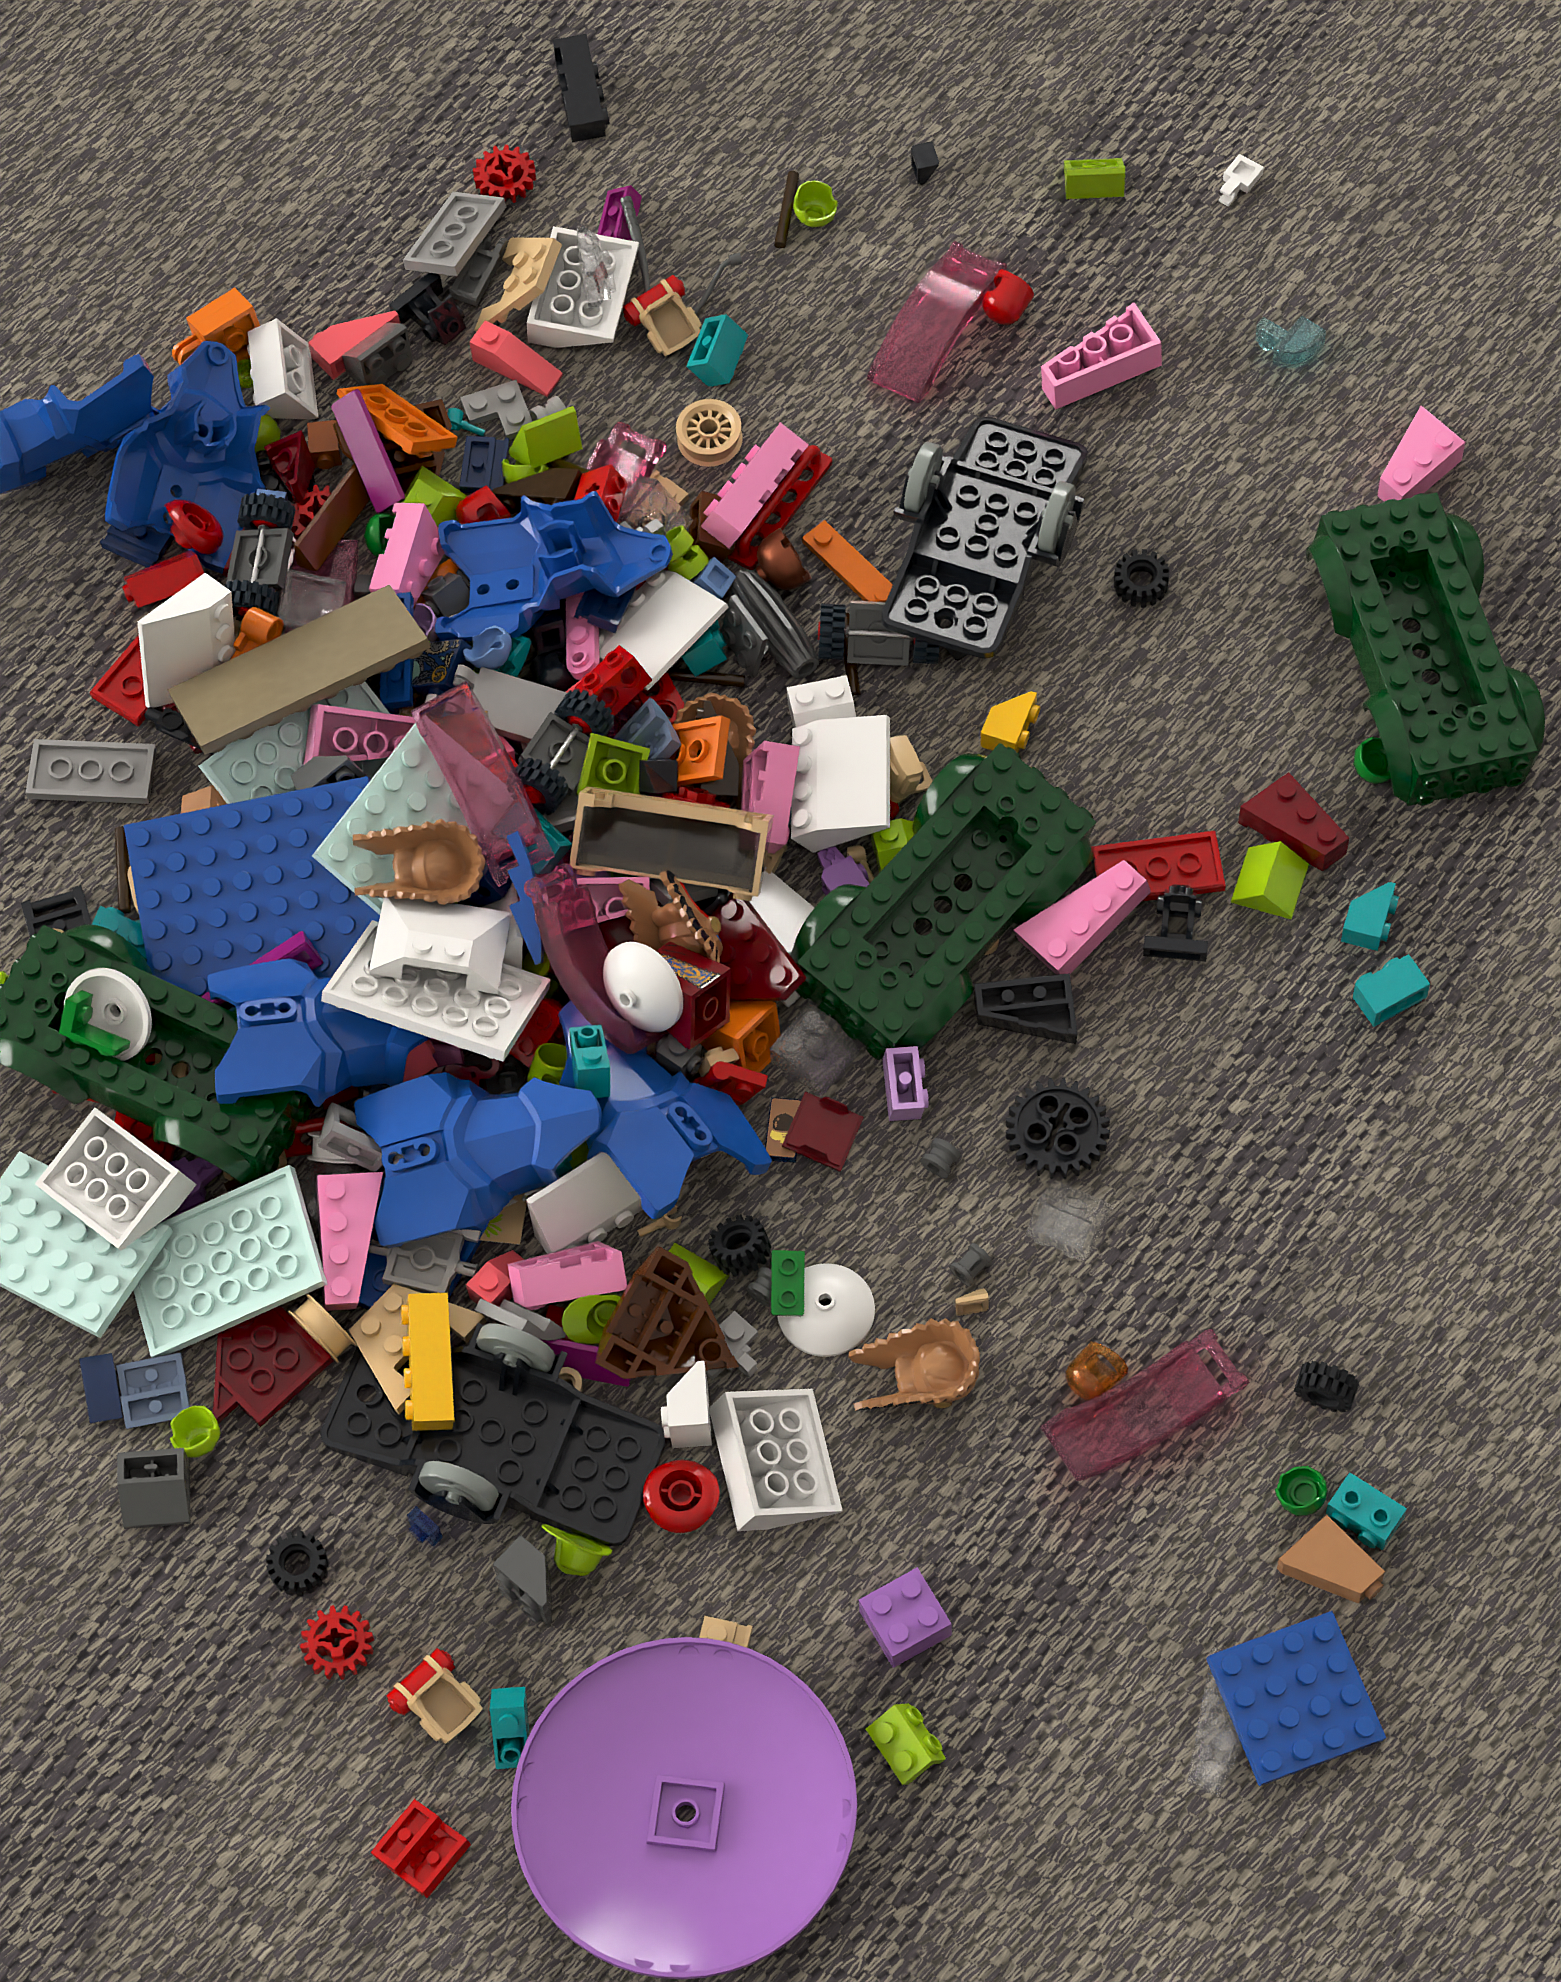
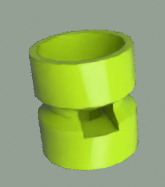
[666,525,709,580]

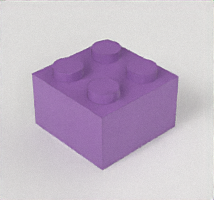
[859,1567,952,1668]

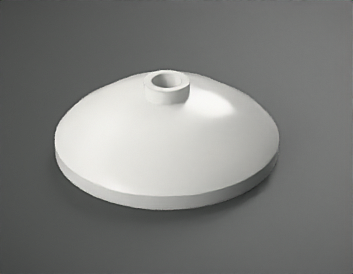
[603,942,683,1032]
[64,968,152,1061]
[777,1264,875,1357]

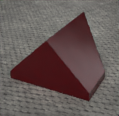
[264,430,315,503]

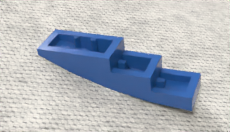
[506,831,544,965]

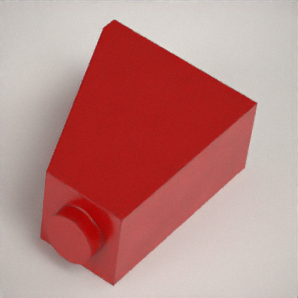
[121,550,204,608]

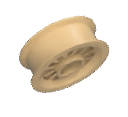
[676,399,742,467]
[288,1293,357,1363]

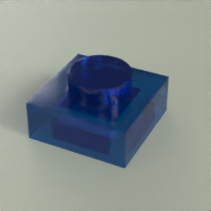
[407,1506,443,1547]

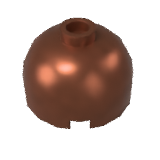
[755,528,812,590]

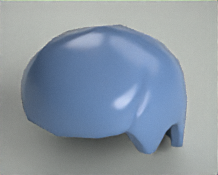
[463,625,512,670]

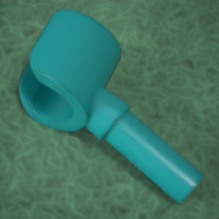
[448,408,486,437]

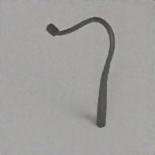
[620,196,743,315]

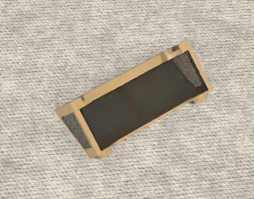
[569,786,774,901]

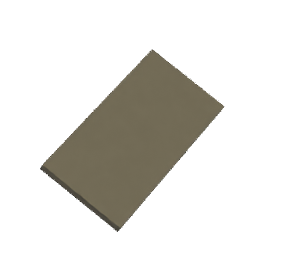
[168,584,431,755]

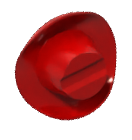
[164,499,224,554]
[643,1459,720,1533]

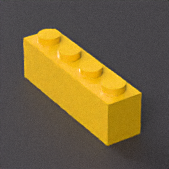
[401,1293,454,1431]

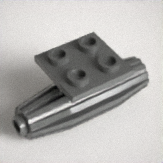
[721,570,819,679]

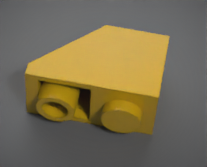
[981,691,1040,753]

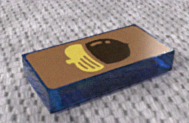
[765,1097,801,1163]

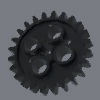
[1006,1078,1110,1179]

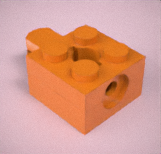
[172,288,260,366]

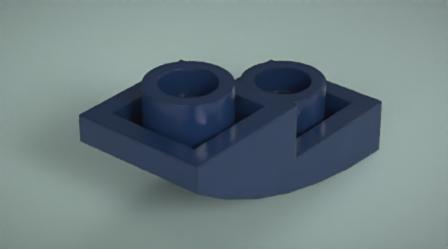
[79,1353,123,1423]

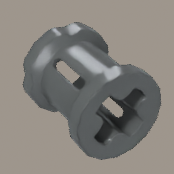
[949,1243,993,1286]

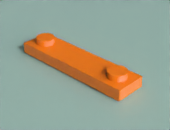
[802,520,893,602]

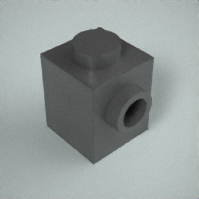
[421,572,470,618]
[655,1034,703,1079]

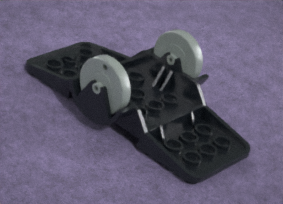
[881,417,1088,659]
[320,1323,666,1547]

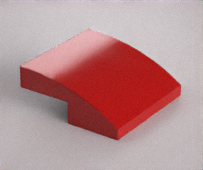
[370,1799,471,1898]

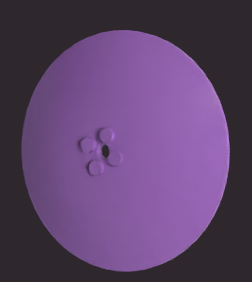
[511,1637,857,1979]

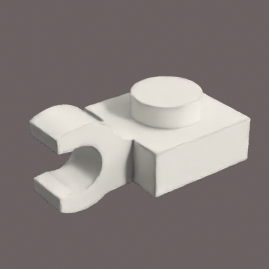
[1219,154,1264,207]

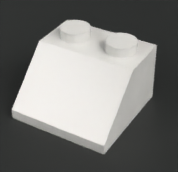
[787,675,856,728]
[661,1361,712,1448]

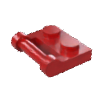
[691,1061,768,1106]

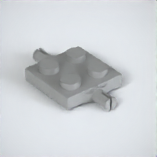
[369,1232,479,1293]

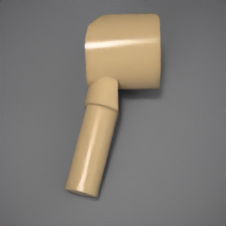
[847,845,874,884]
[637,1205,682,1237]

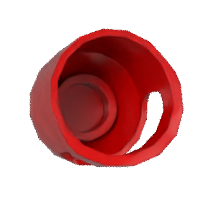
[982,269,1034,325]
[455,485,512,524]

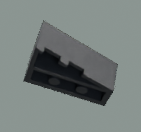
[553,34,610,142]
[974,973,1078,1044]

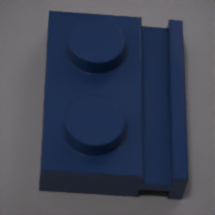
[459,436,510,493]
[100,525,175,567]
[574,585,637,633]

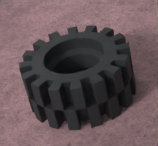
[1114,549,1169,608]
[708,1215,772,1276]
[1294,1361,1359,1413]
[266,1531,329,1596]

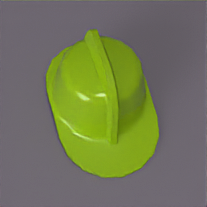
[561,1292,621,1344]
[542,1524,612,1576]

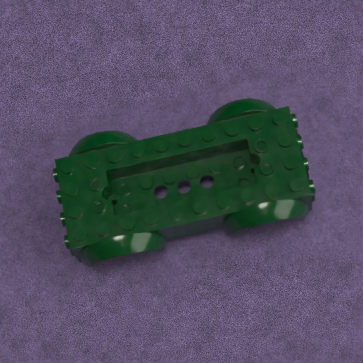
[1306,493,1545,806]
[791,743,1096,1060]
[0,924,313,1185]

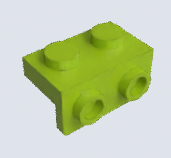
[866,1703,946,1785]

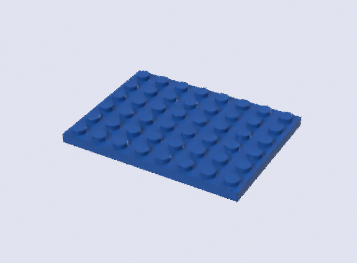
[124,776,380,997]

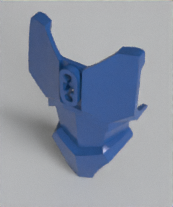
[105,341,270,574]
[0,354,174,495]
[435,491,673,641]
[207,958,431,1107]
[558,999,772,1219]
[354,1072,602,1248]

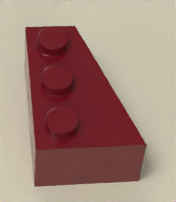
[1238,772,1349,871]

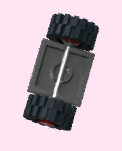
[225,493,295,621]
[818,600,941,666]
[507,689,615,816]

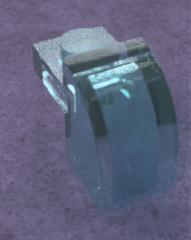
[1255,316,1326,368]

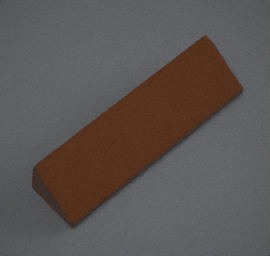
[293,463,370,571]

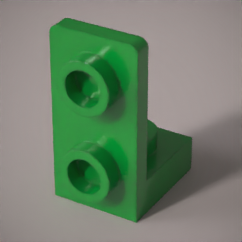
[59,990,131,1056]
[770,1250,805,1317]

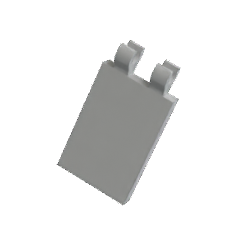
[444,665,567,744]

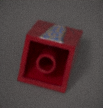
[656,941,731,1050]

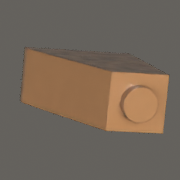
[1277,1515,1385,1603]

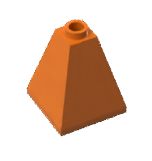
[700,1001,783,1073]

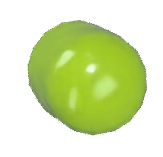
[527,1043,567,1085]

